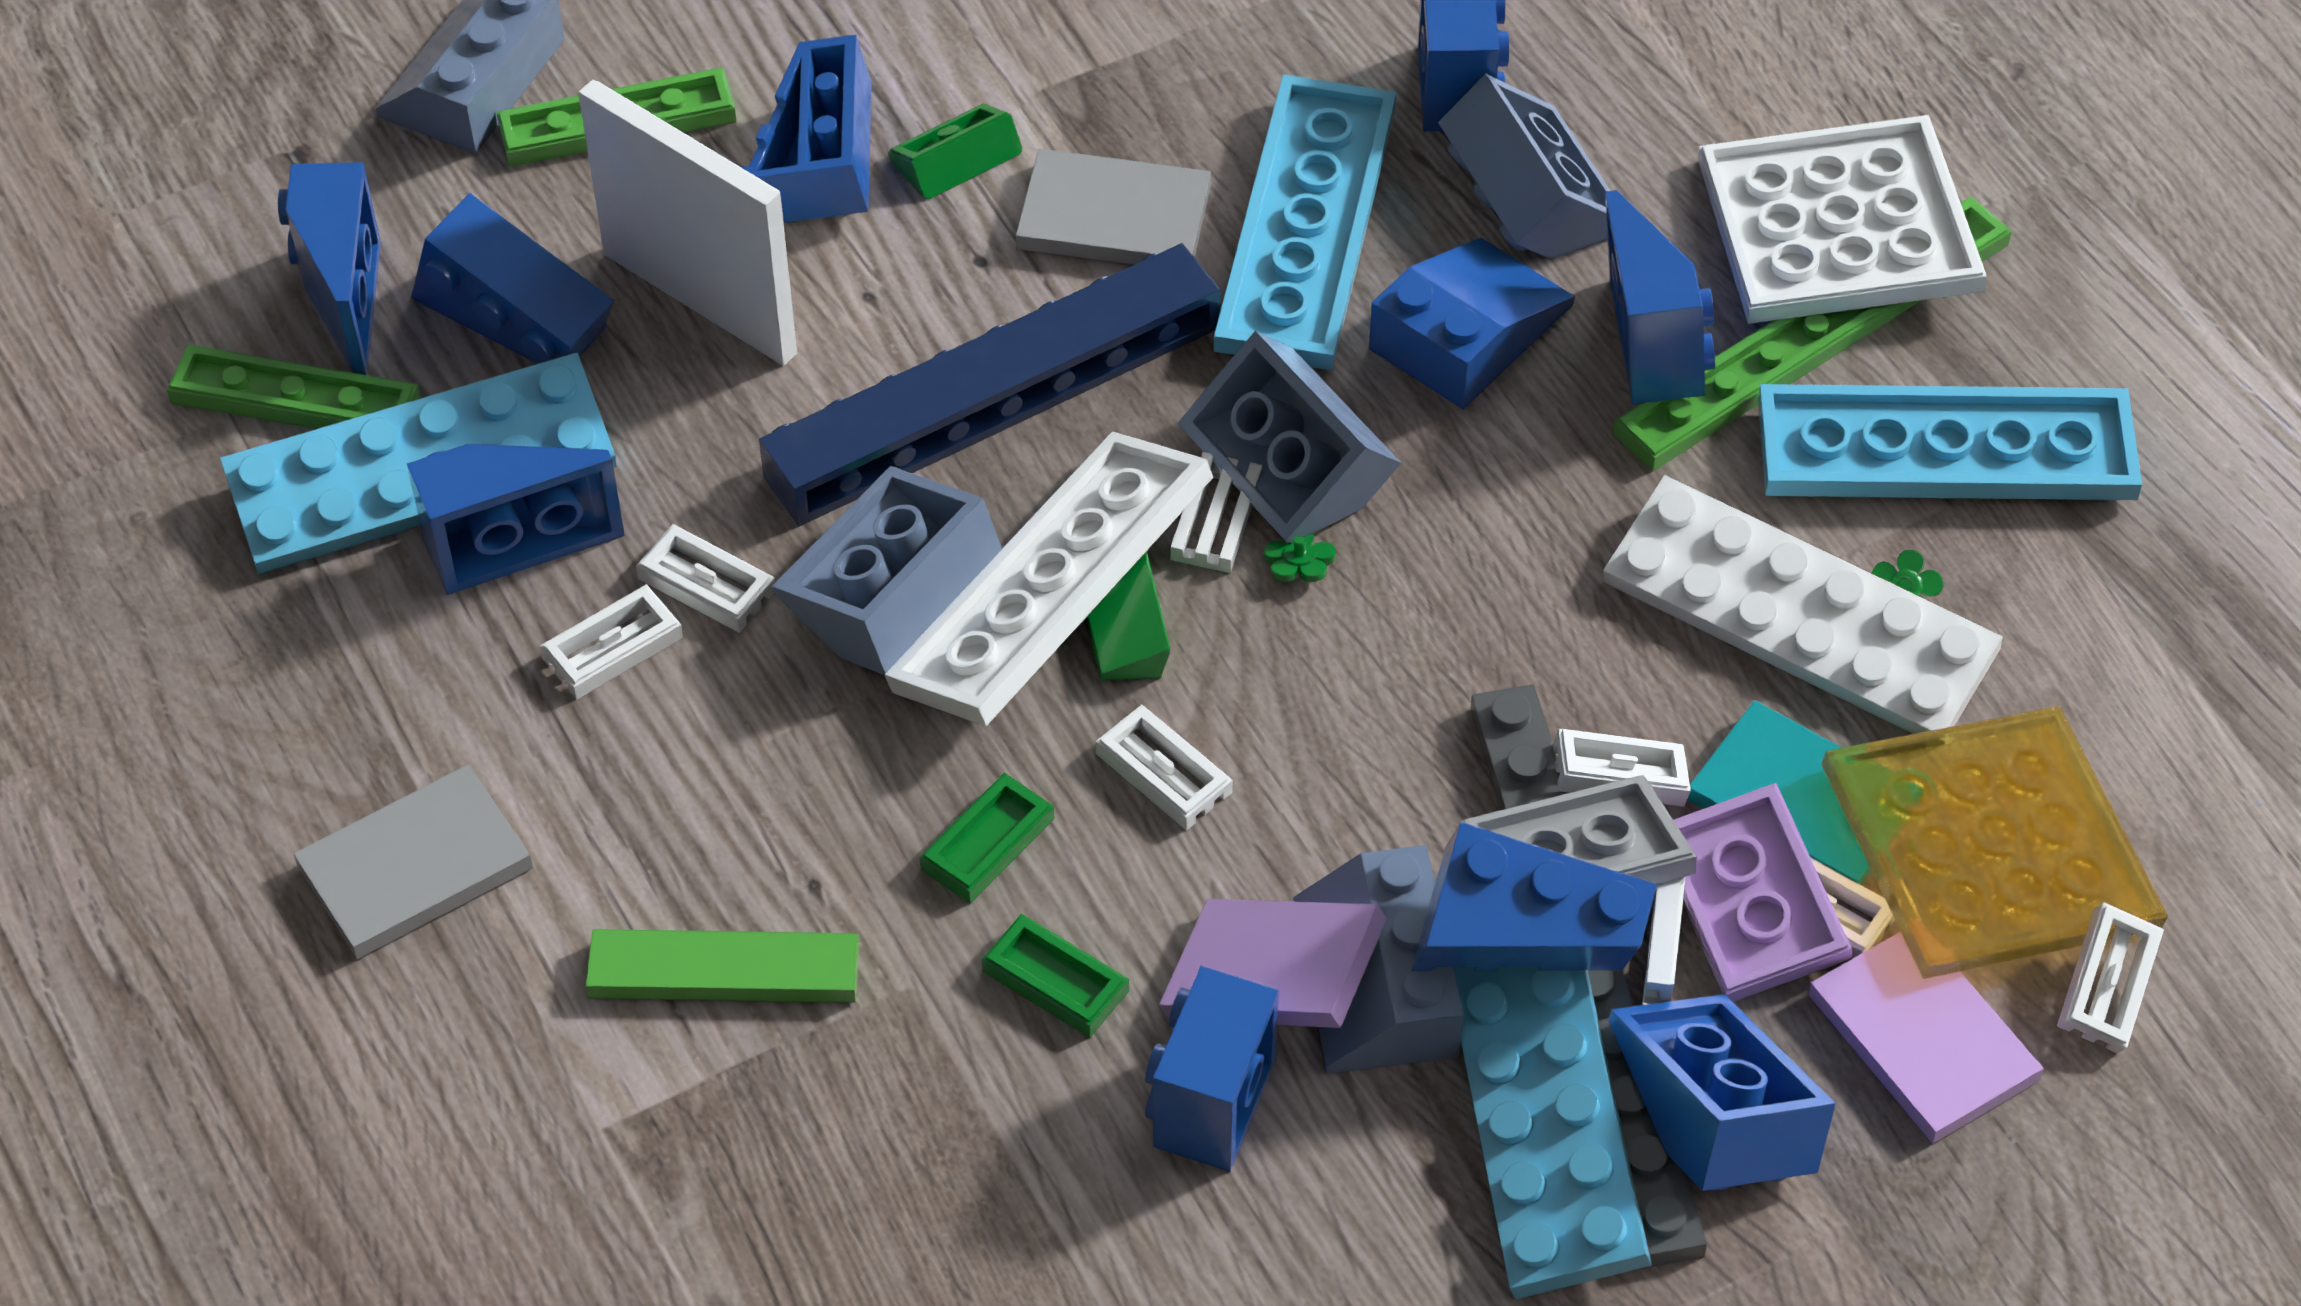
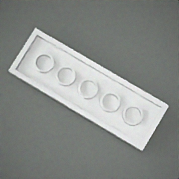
[885,431,1213,726]
[1603,475,2003,748]

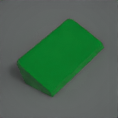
[887,103,1022,199]
[1086,553,1170,680]

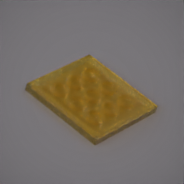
[1821,706,2168,979]

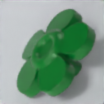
[1264,534,1336,582]
[1871,550,1944,600]

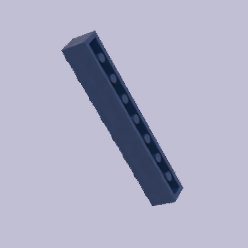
[759,243,1220,527]

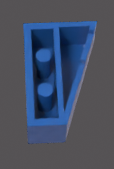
[742,34,872,223]
[411,193,614,364]
[1411,822,1657,971]

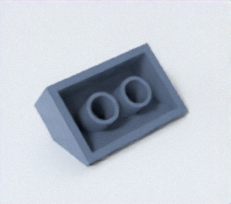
[375,0,565,154]
[1438,74,1610,259]
[1178,331,1401,543]
[772,466,1002,675]
[1293,845,1464,1074]

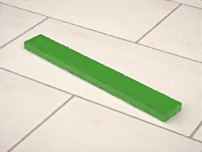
[1613,196,2012,471]

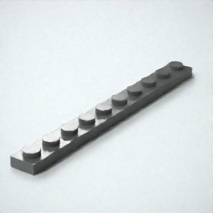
[1470,684,1707,1269]

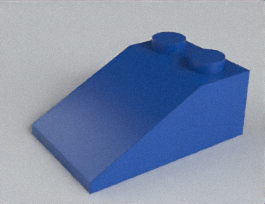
[278,162,381,375]
[1605,190,1715,404]
[1369,237,1575,410]
[407,444,625,595]
[1609,994,1836,1191]

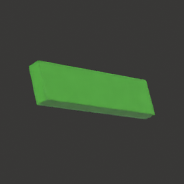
[496,67,737,167]
[167,344,421,429]
[586,929,860,1003]

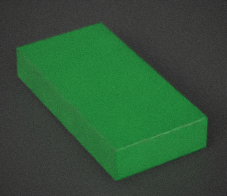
[919,772,1055,904]
[982,913,1129,1038]

